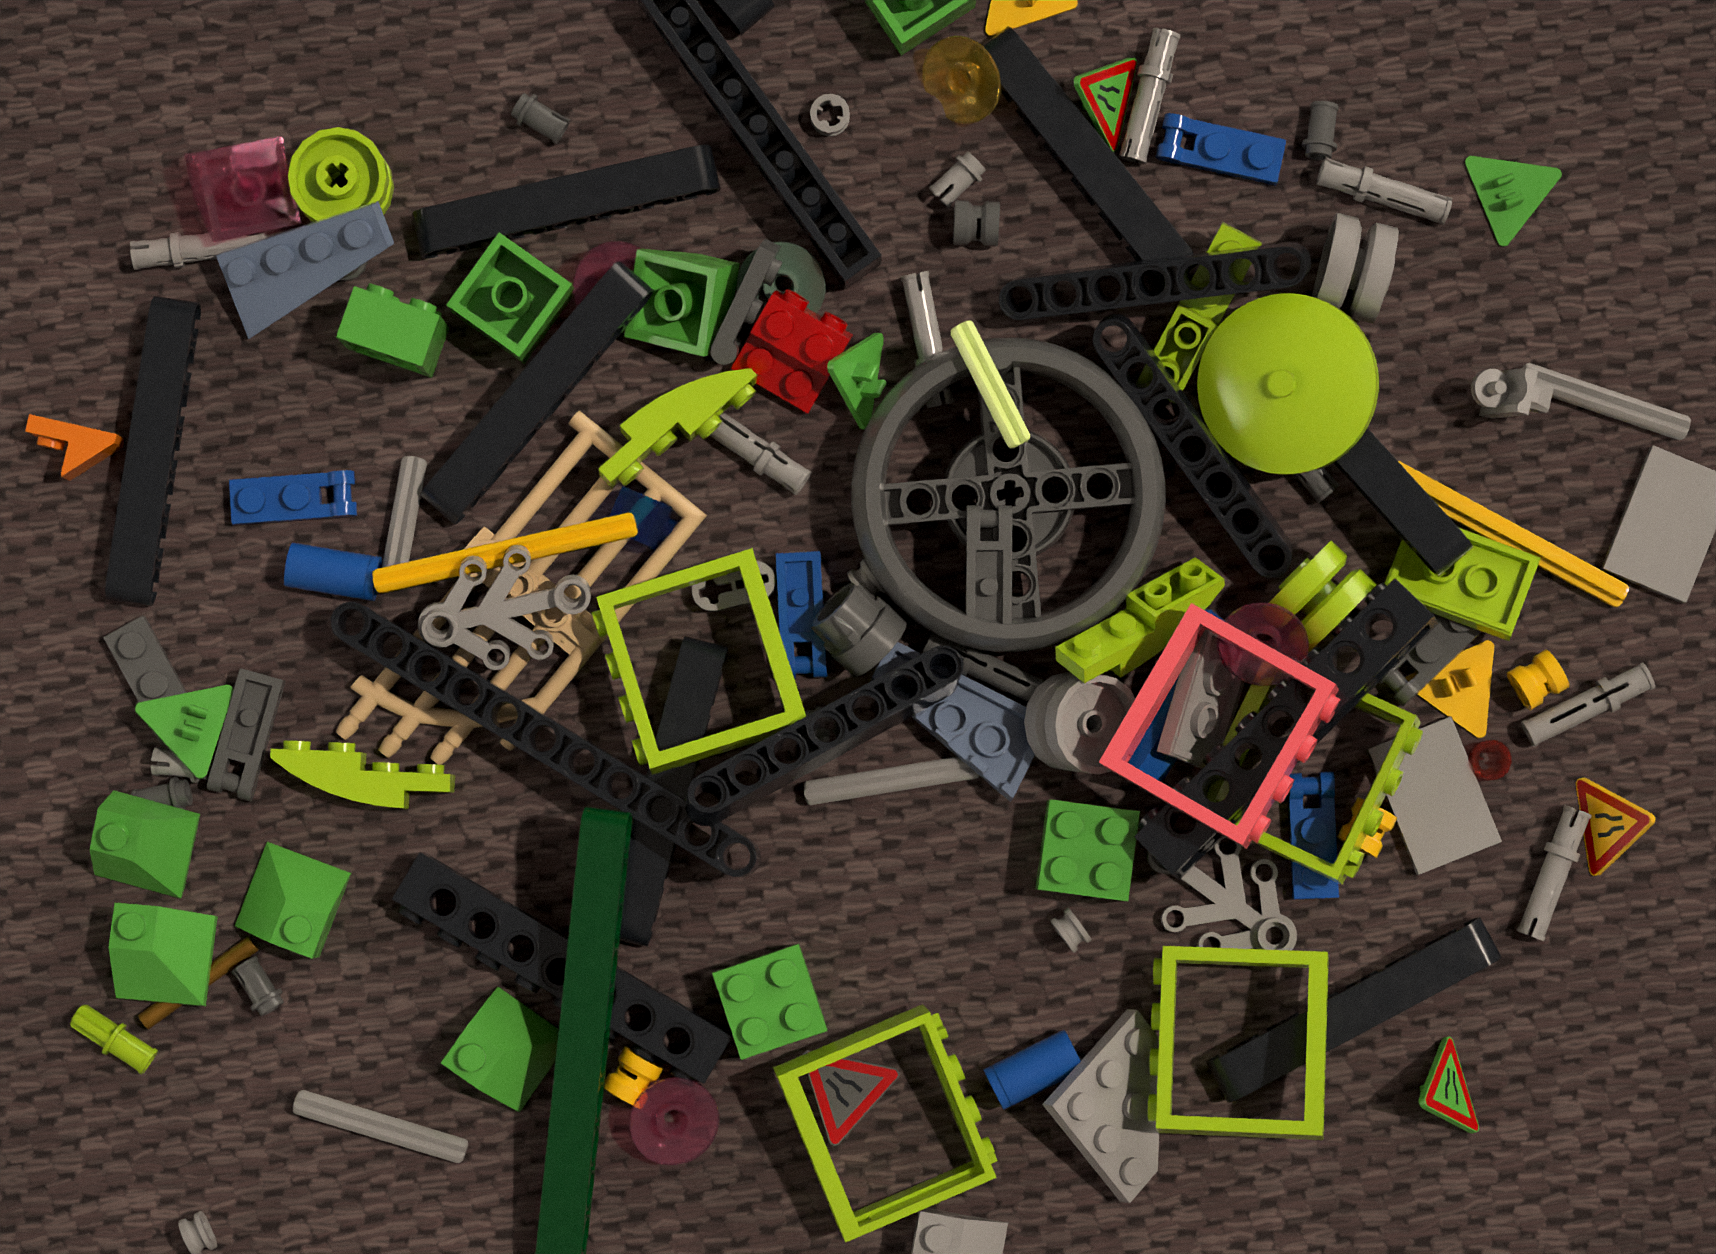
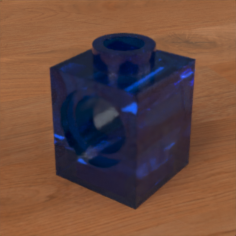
[609,486,678,551]

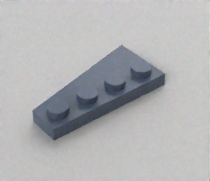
[216,201,394,339]
[870,642,1035,802]

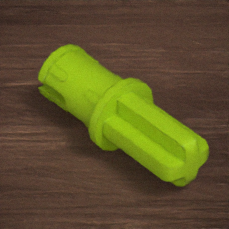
[70,1004,158,1075]

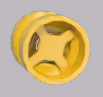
[1507,649,1569,710]
[1337,797,1398,858]
[604,1046,663,1108]

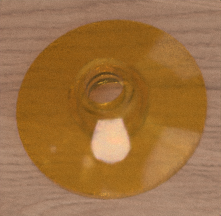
[922,36,1001,124]

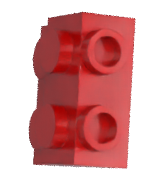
[731,289,853,413]

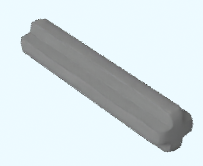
[382,456,427,568]

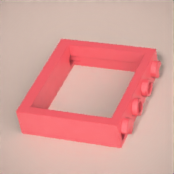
[1099,603,1341,849]

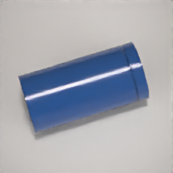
[284,543,382,601]
[983,1030,1081,1110]

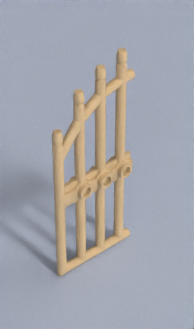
[336,411,707,765]

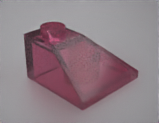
[184,136,301,242]

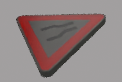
[802,1050,899,1146]

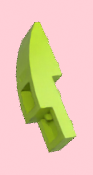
[1137,222,1262,404]
[598,368,757,489]
[1055,557,1225,683]
[270,740,455,809]

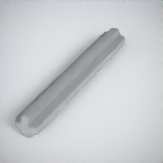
[1522,363,1691,440]
[803,757,979,805]
[293,1090,468,1163]

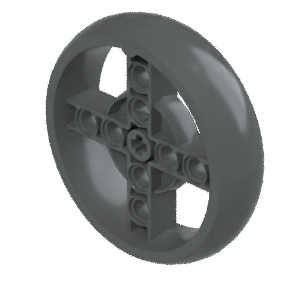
[851,337,1166,652]

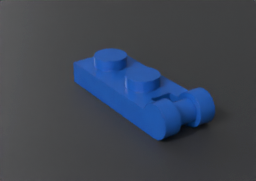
[1156,113,1286,185]
[229,470,357,525]
[776,551,827,679]
[1288,772,1339,899]

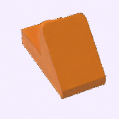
[25,414,125,481]

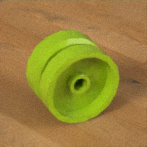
[288,127,394,222]
[1261,540,1376,655]

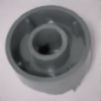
[811,583,907,677]

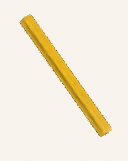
[1398,461,1629,608]
[372,512,638,593]

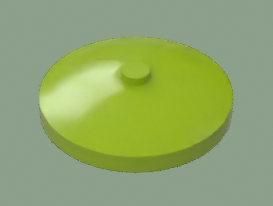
[1197,293,1379,474]

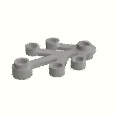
[418,545,591,670]
[1147,836,1297,950]

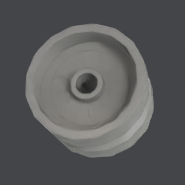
[1312,213,1399,324]
[1024,672,1136,775]

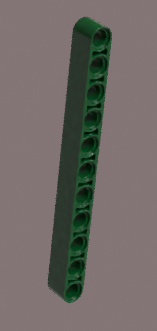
[535,807,632,1254]

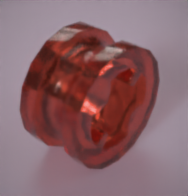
[1468,740,1512,780]

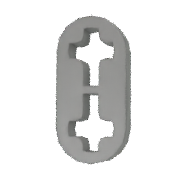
[692,561,776,612]

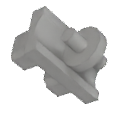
[1471,368,1553,419]

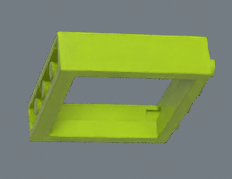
[592,548,806,775]
[1207,657,1423,885]
[1148,946,1329,1140]
[773,1004,998,1242]

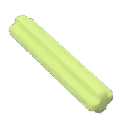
[951,320,1030,448]

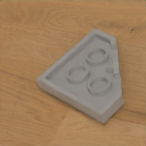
[1042,1009,1159,1203]

